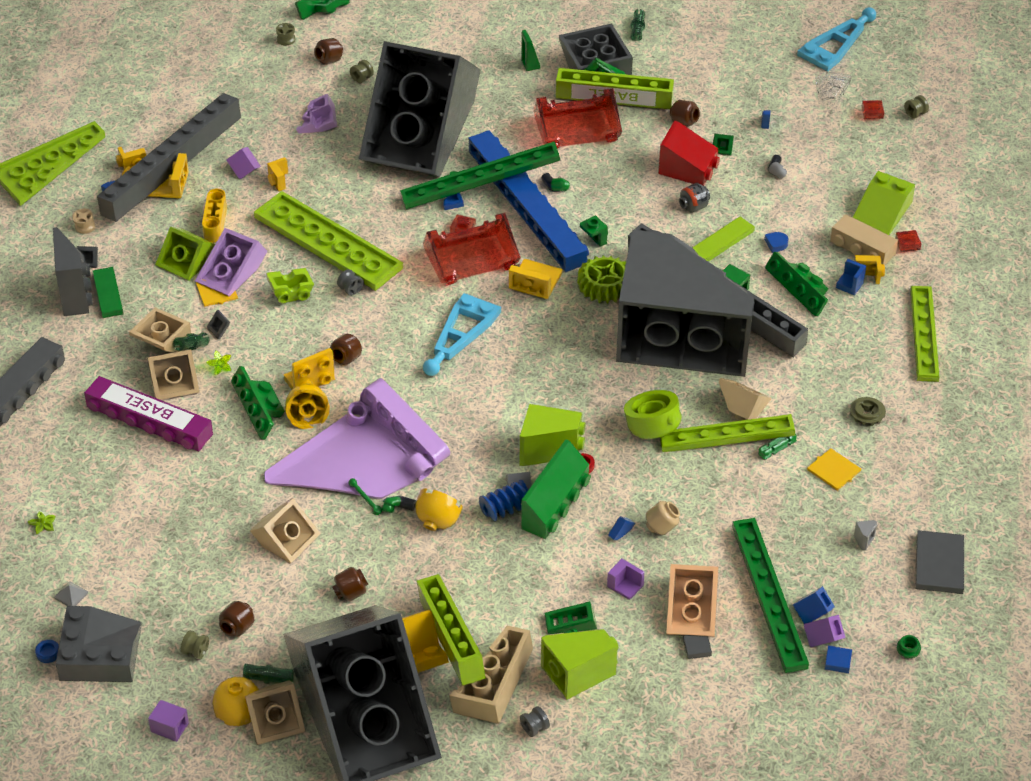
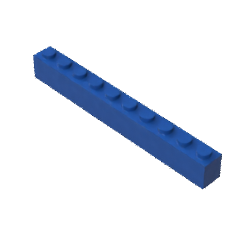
[468,130,589,273]

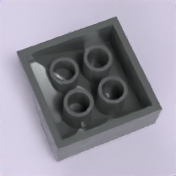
[559,23,633,75]
[53,227,93,316]
[56,606,142,682]

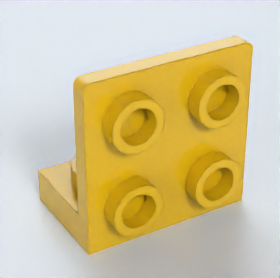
[148,153,189,198]
[509,259,562,299]
[284,348,335,390]
[402,610,449,673]

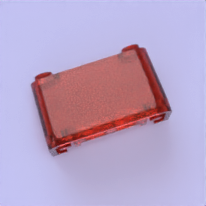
[533,88,622,149]
[423,213,521,285]

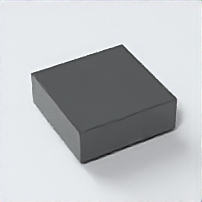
[683,635,712,659]

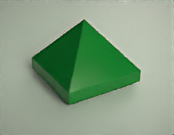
[713,133,734,155]

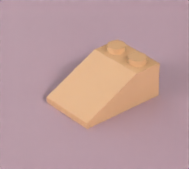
[666,564,718,637]

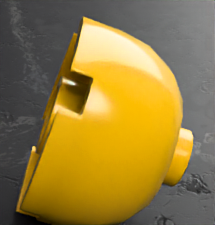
[285,384,330,429]
[415,488,463,531]
[212,676,259,726]

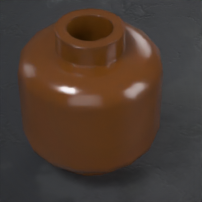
[314,38,343,64]
[669,100,700,126]
[330,333,362,365]
[332,567,369,602]
[219,601,255,637]

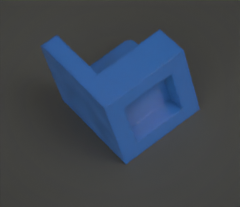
[836,259,866,296]
[793,586,835,624]

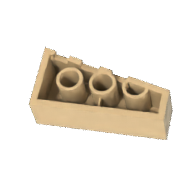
[449,626,533,724]

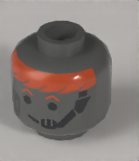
[679,183,710,212]

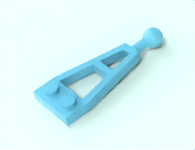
[797,7,876,72]
[423,293,501,376]

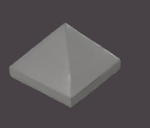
[54,581,88,606]

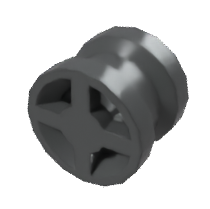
[337,269,364,296]
[520,706,550,737]

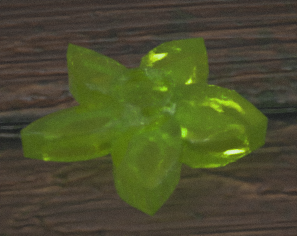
[206,350,231,376]

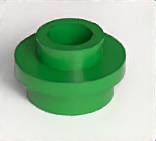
[897,635,921,658]

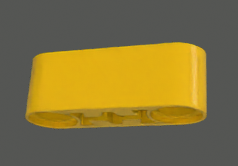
[202,188,227,243]

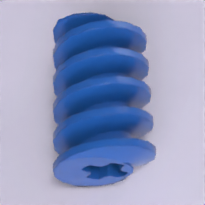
[479,480,528,521]

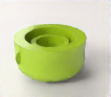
[623,390,682,439]

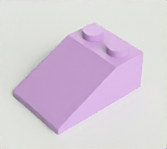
[195,228,267,296]

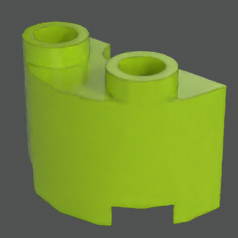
[266,268,314,303]

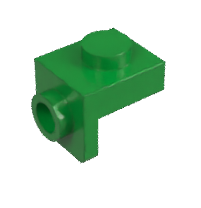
[580,215,608,247]

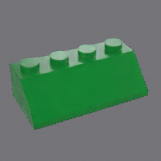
[521,439,591,539]

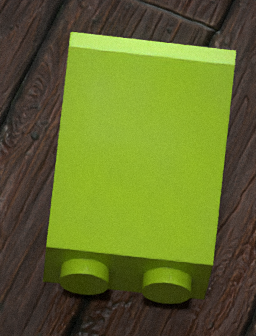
[519,404,586,466]
[541,629,619,700]

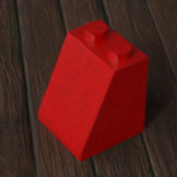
[658,121,720,186]

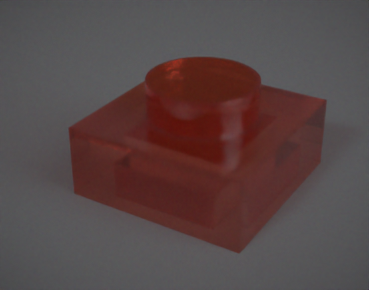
[862,100,884,119]
[450,214,476,237]
[895,230,922,252]

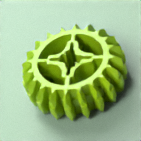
[577,255,626,304]

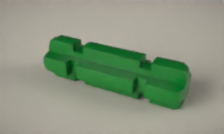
[758,434,797,460]

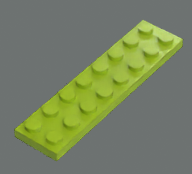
[254,191,403,291]

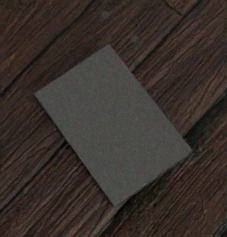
[915,530,964,594]

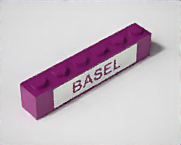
[84,376,213,452]

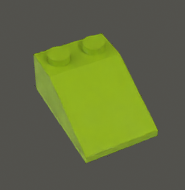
[853,171,915,235]

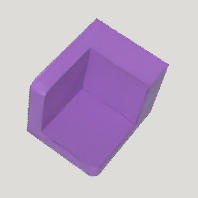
[226,147,261,179]
[607,558,645,600]
[803,615,846,647]
[148,700,189,742]

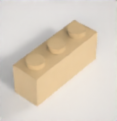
[830,214,898,265]

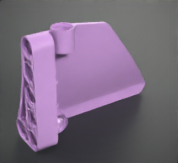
[264,378,450,499]

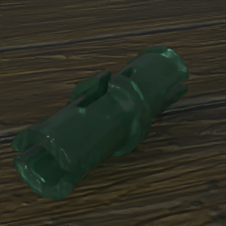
[630,9,645,41]
[173,332,210,351]
[243,663,294,684]

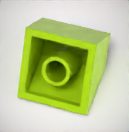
[155,226,215,281]

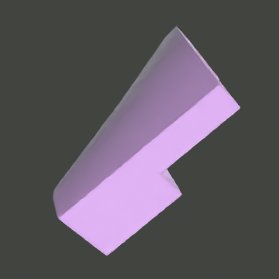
[296,94,337,134]

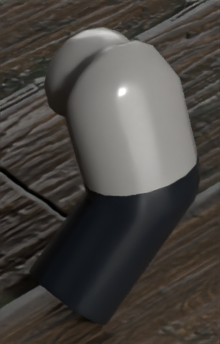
[768,155,787,179]

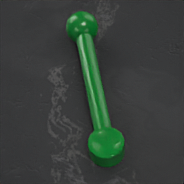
[348,478,382,515]

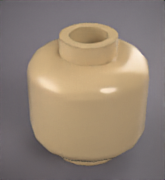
[646,501,680,535]

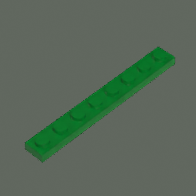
[400,141,561,210]
[732,518,809,673]

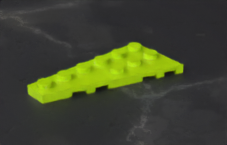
[0,121,105,206]

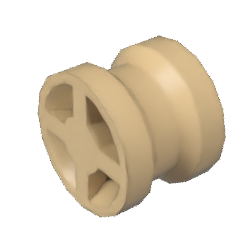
[72,208,96,234]

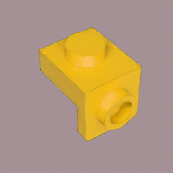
[115,147,147,170]
[267,157,288,191]
[854,255,885,284]

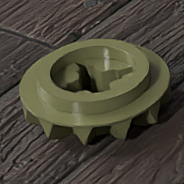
[850,397,886,426]

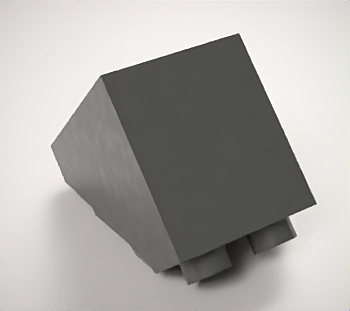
[359,41,481,177]
[616,229,754,377]
[283,605,442,781]

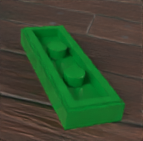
[92,267,124,318]

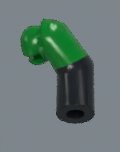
[541,173,570,192]
[382,496,416,513]

